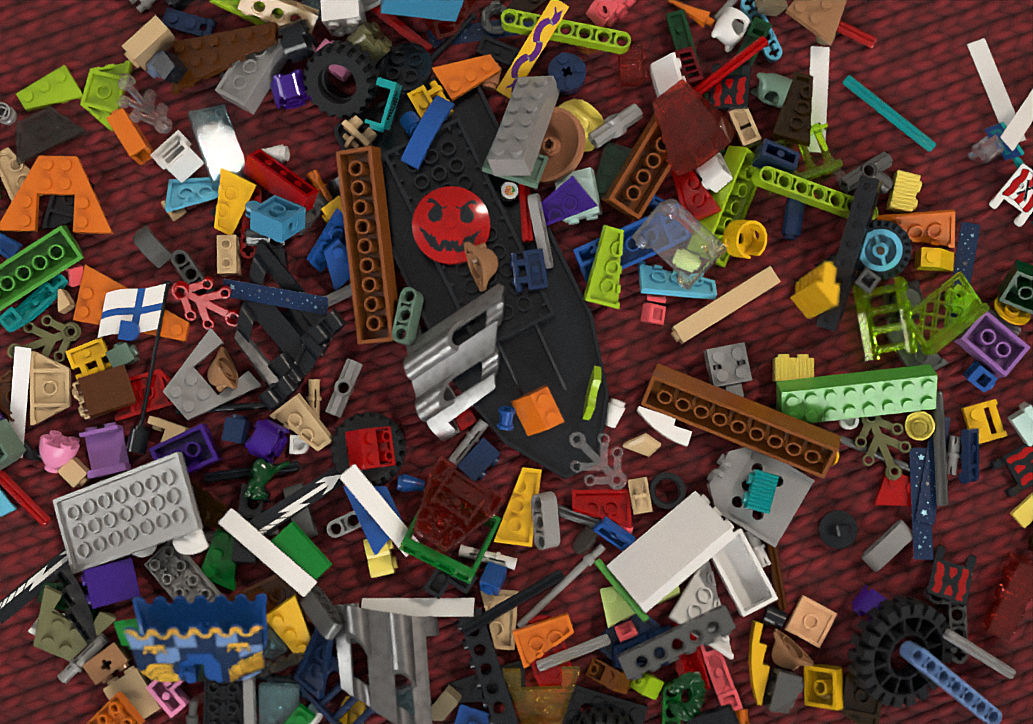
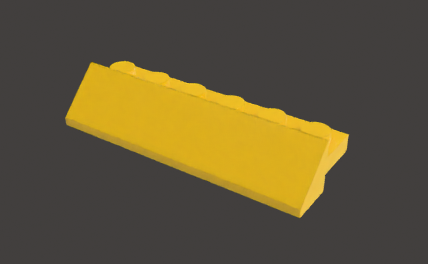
[790,262,839,319]

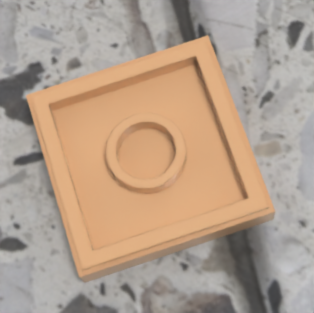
[784,595,837,648]

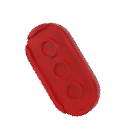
[526,615,573,693]

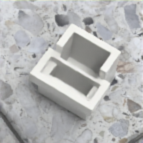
[150,130,204,183]

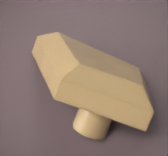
[622,433,661,457]

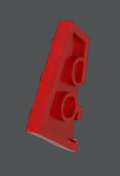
[672,165,722,225]

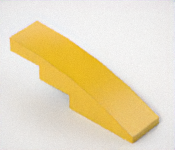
[748,620,770,705]

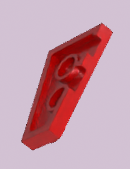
[873,470,912,506]
[572,489,632,528]

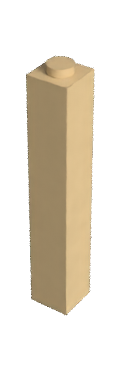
[671,266,781,344]

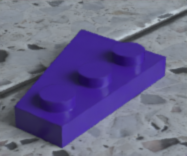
[541,176,598,226]

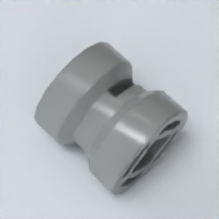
[0,102,17,125]

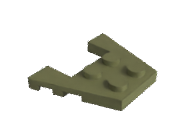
[33,585,116,661]

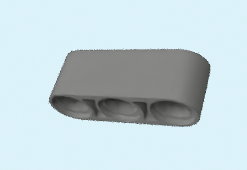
[531,491,560,550]
[327,511,361,538]
[861,519,913,572]

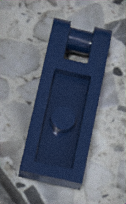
[162,7,217,37]
[958,428,979,484]

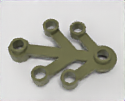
[7,315,81,362]
[854,415,911,481]

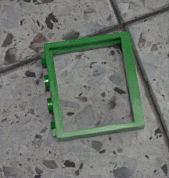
[399,484,502,584]

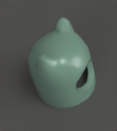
[750,73,792,109]

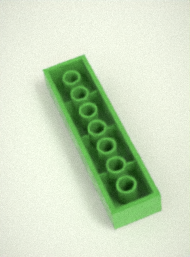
[776,364,938,423]

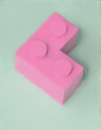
[146,680,191,718]

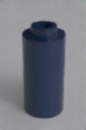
[781,197,805,241]

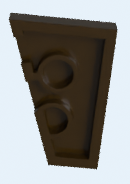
[191,483,230,530]

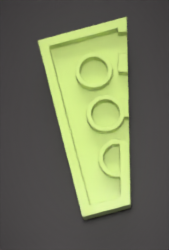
[600,585,680,628]

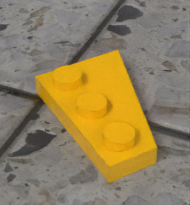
[214,167,257,235]
[267,593,312,661]

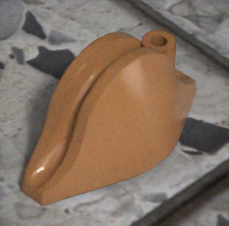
[463,242,498,292]
[207,347,238,392]
[772,629,813,671]

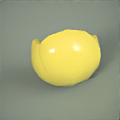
[904,411,935,441]

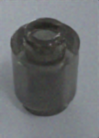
[571,526,598,555]

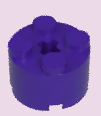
[270,70,312,109]
[245,419,289,464]
[851,585,886,622]

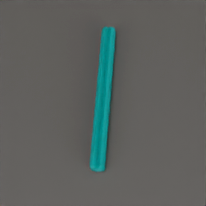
[842,75,936,152]

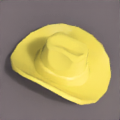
[558,99,604,152]

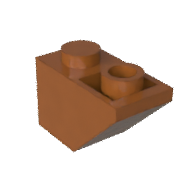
[586,657,632,694]

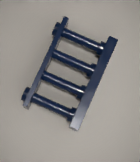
[297,652,378,724]

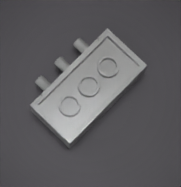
[215,38,288,115]

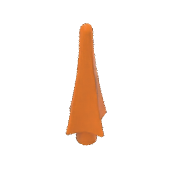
[668,0,715,28]

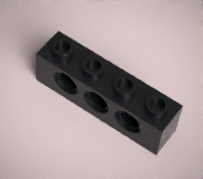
[231,484,271,566]

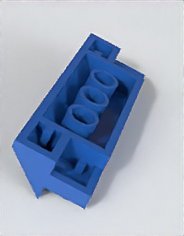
[573,203,691,284]

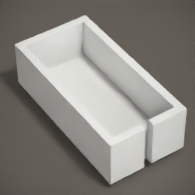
[710,527,778,617]

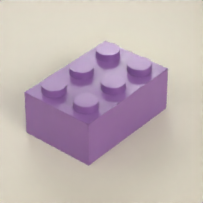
[954,309,1031,378]

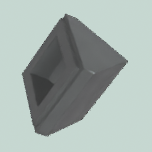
[854,267,881,294]

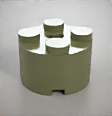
[347,21,392,63]

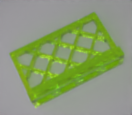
[902,272,990,355]

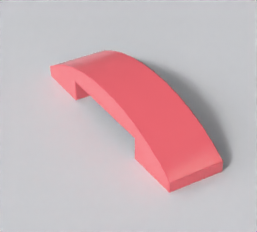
[700,644,743,711]

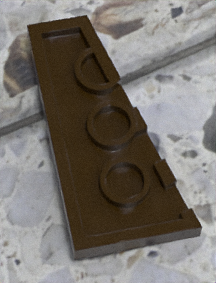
[772,72,813,147]

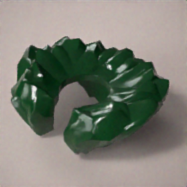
[667,671,707,721]

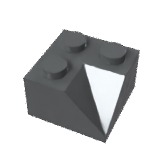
[762,666,804,714]

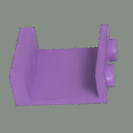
[79,422,132,479]

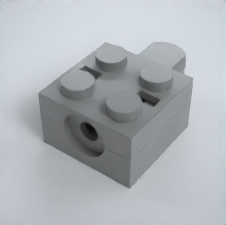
[704,342,752,397]

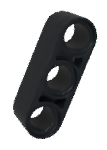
[683,704,739,724]

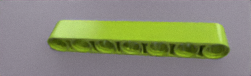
[501,9,631,54]
[752,166,878,220]

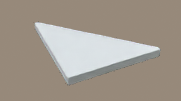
[668,560,734,659]

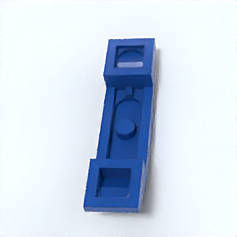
[401,95,454,169]

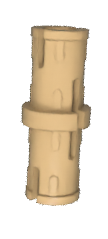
[306,379,322,418]

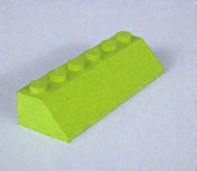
[687,145,763,267]

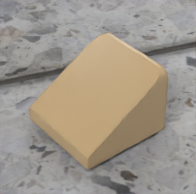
[58,289,76,314]

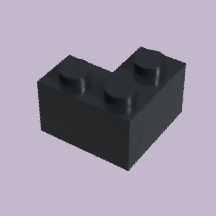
[423,554,478,599]

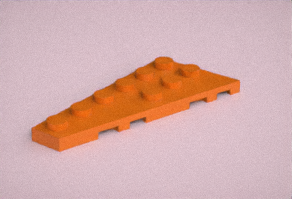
[73,265,190,342]

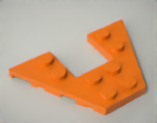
[0,156,113,234]

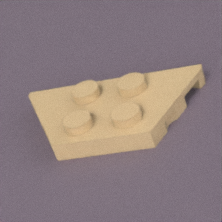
[30,351,71,425]

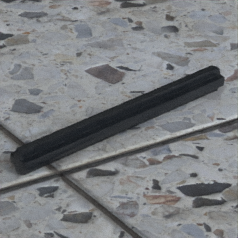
[461,569,564,635]

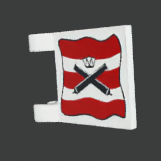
[989,163,1033,227]

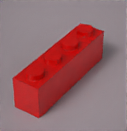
[243,149,319,212]

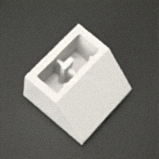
[321,0,367,37]
[649,52,687,104]

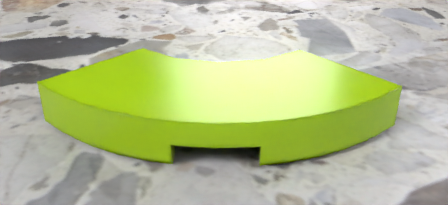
[582,366,602,420]

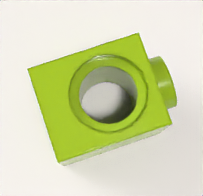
[629,672,665,700]

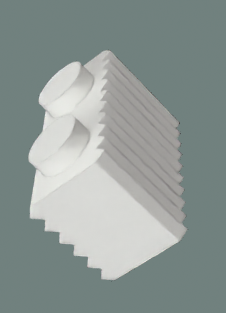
[694,147,733,193]

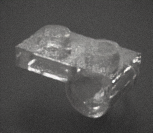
[968,134,1004,163]

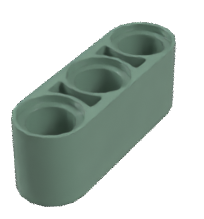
[392,287,424,346]

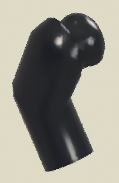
[24,441,42,461]

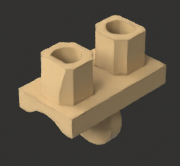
[341,115,377,149]
[628,477,653,515]

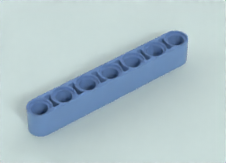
[900,641,1002,724]

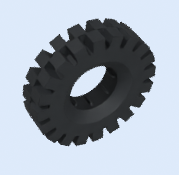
[848,596,954,708]

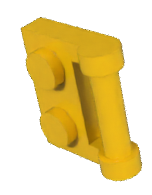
[961,399,1008,444]

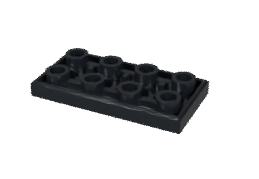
[203,675,244,724]

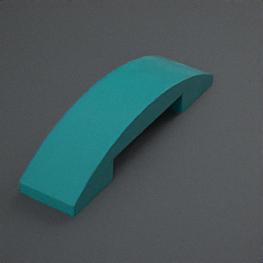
[0,273,68,333]

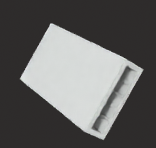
[607,491,736,613]

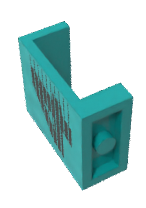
[365,77,402,132]

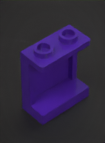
[81,558,141,608]

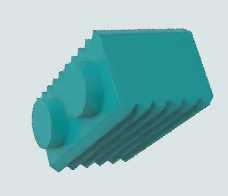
[742,469,779,514]

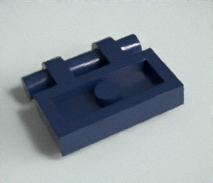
[509,248,548,293]

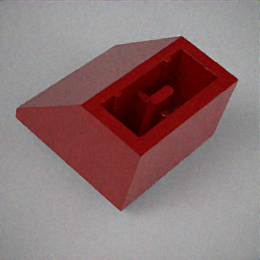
[345,426,396,470]

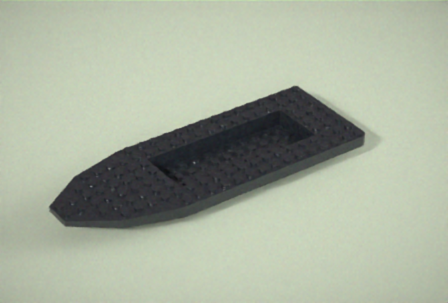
[334,76,609,479]

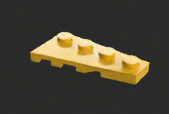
[494,467,542,547]

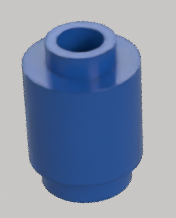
[400,111,421,137]

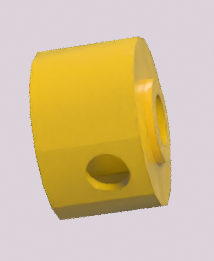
[723,219,767,259]

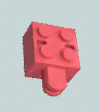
[586,0,637,28]

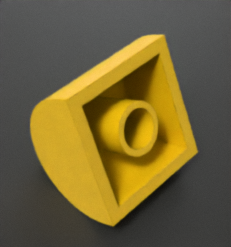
[804,664,843,710]

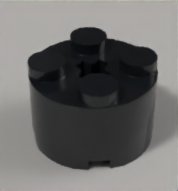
[278,19,318,64]

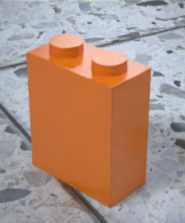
[106,108,154,165]

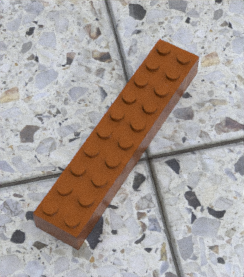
[336,146,398,344]
[641,363,841,479]

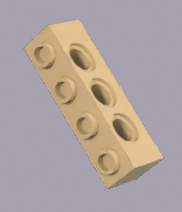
[238,0,319,35]

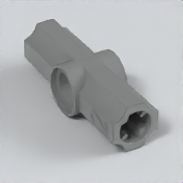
[588,104,643,148]
[325,358,363,418]

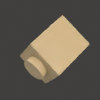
[57,457,90,488]

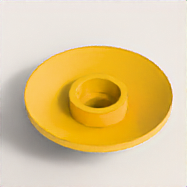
[994,297,1031,325]

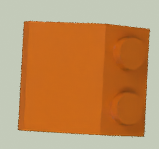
[511,385,564,436]

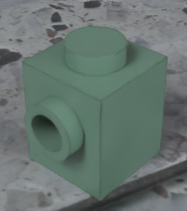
[105,341,140,368]

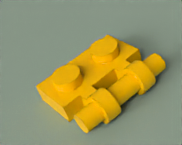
[407,80,454,119]
[65,337,113,381]

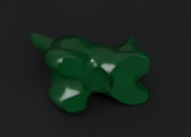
[243,458,290,500]

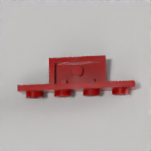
[672,621,711,690]

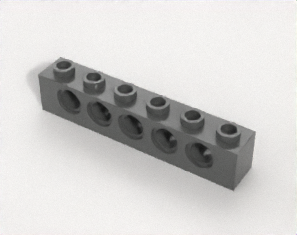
[616,604,736,680]

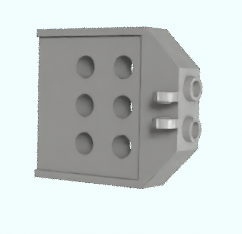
[707,447,815,548]

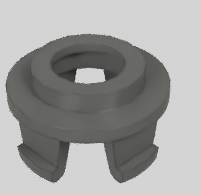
[481,1,512,35]

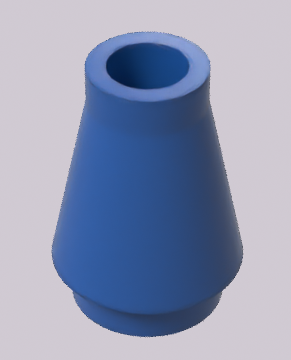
[396,474,425,493]

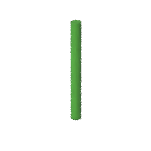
[594,558,650,623]

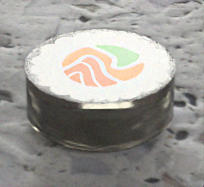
[499,181,519,202]

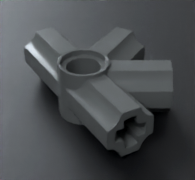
[838,151,894,194]

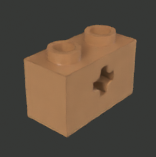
[82,640,133,685]

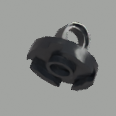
[818,510,858,549]

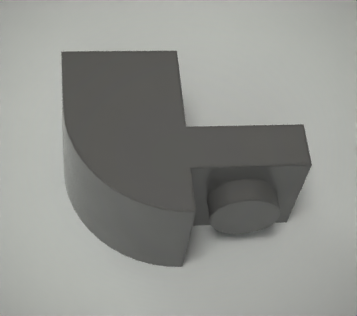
[132,225,172,269]

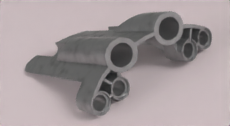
[404,284,505,442]
[334,603,439,724]

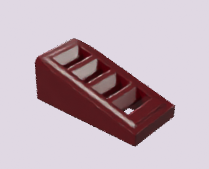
[674,46,704,87]

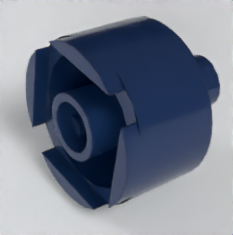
[548,52,586,97]

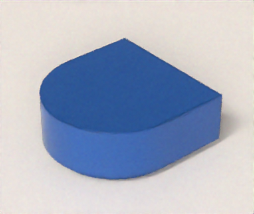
[118,320,140,341]

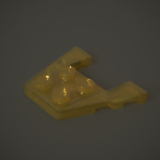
[503,666,580,724]

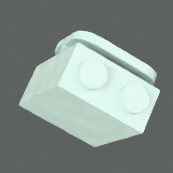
[555,167,603,225]

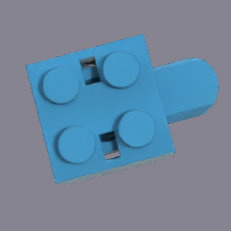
[245,195,306,243]

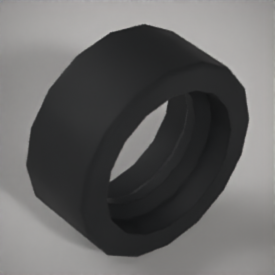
[649,472,686,509]

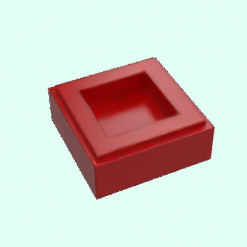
[454,408,477,431]

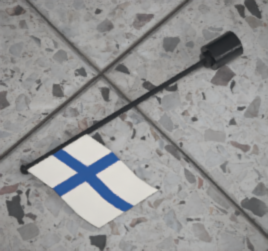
[98,280,172,454]

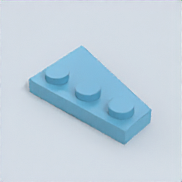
[165,177,220,213]

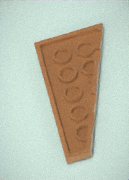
[785,0,847,46]

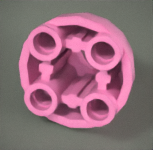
[39,430,80,473]

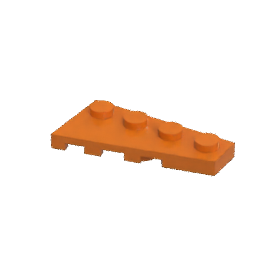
[876,209,955,248]

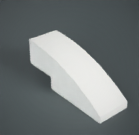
[636,406,692,447]

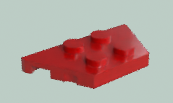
[115,369,174,421]

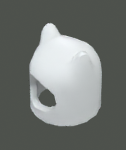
[711,7,752,52]

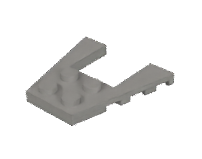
[163,328,261,421]

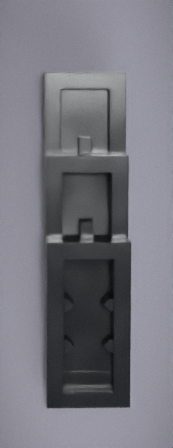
[54,563,97,644]

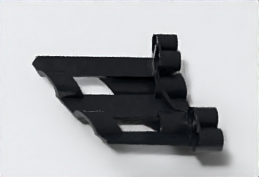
[234,243,347,411]

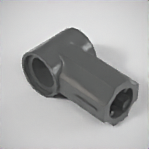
[245,228,285,249]

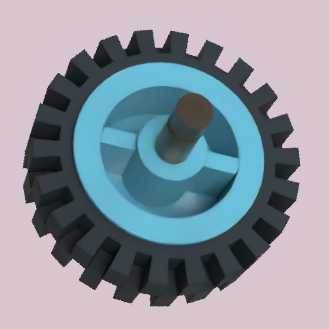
[857,220,912,280]

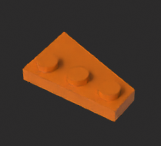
[432,54,500,101]
[512,612,574,669]

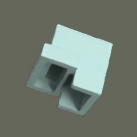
[1007,402,1033,447]

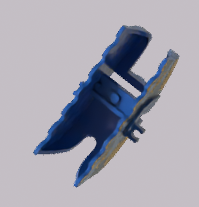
[124,593,268,683]

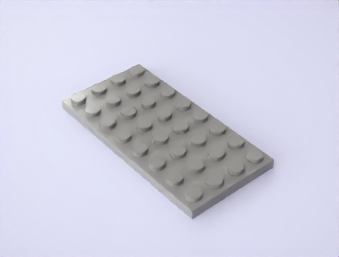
[53,452,203,574]

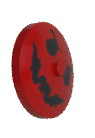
[412,186,490,265]

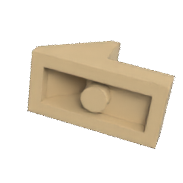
[147,416,191,442]

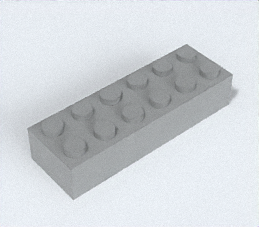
[487,76,560,176]

